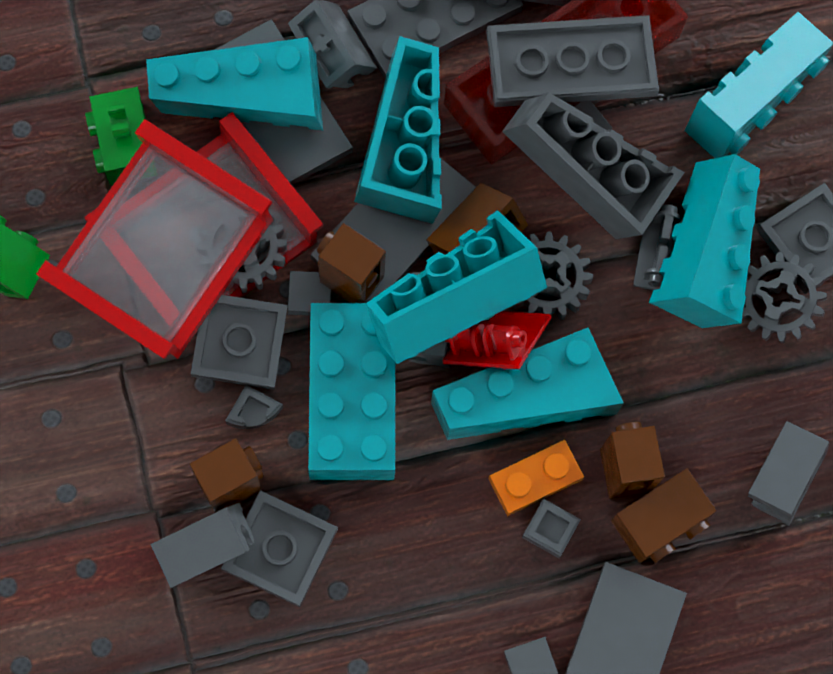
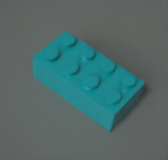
[308,303,395,480]

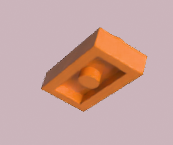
[488,440,584,516]

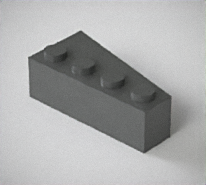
[502,92,685,240]

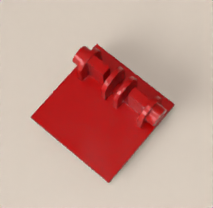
[442,311,552,369]

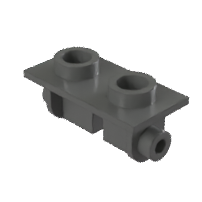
[633,205,684,290]

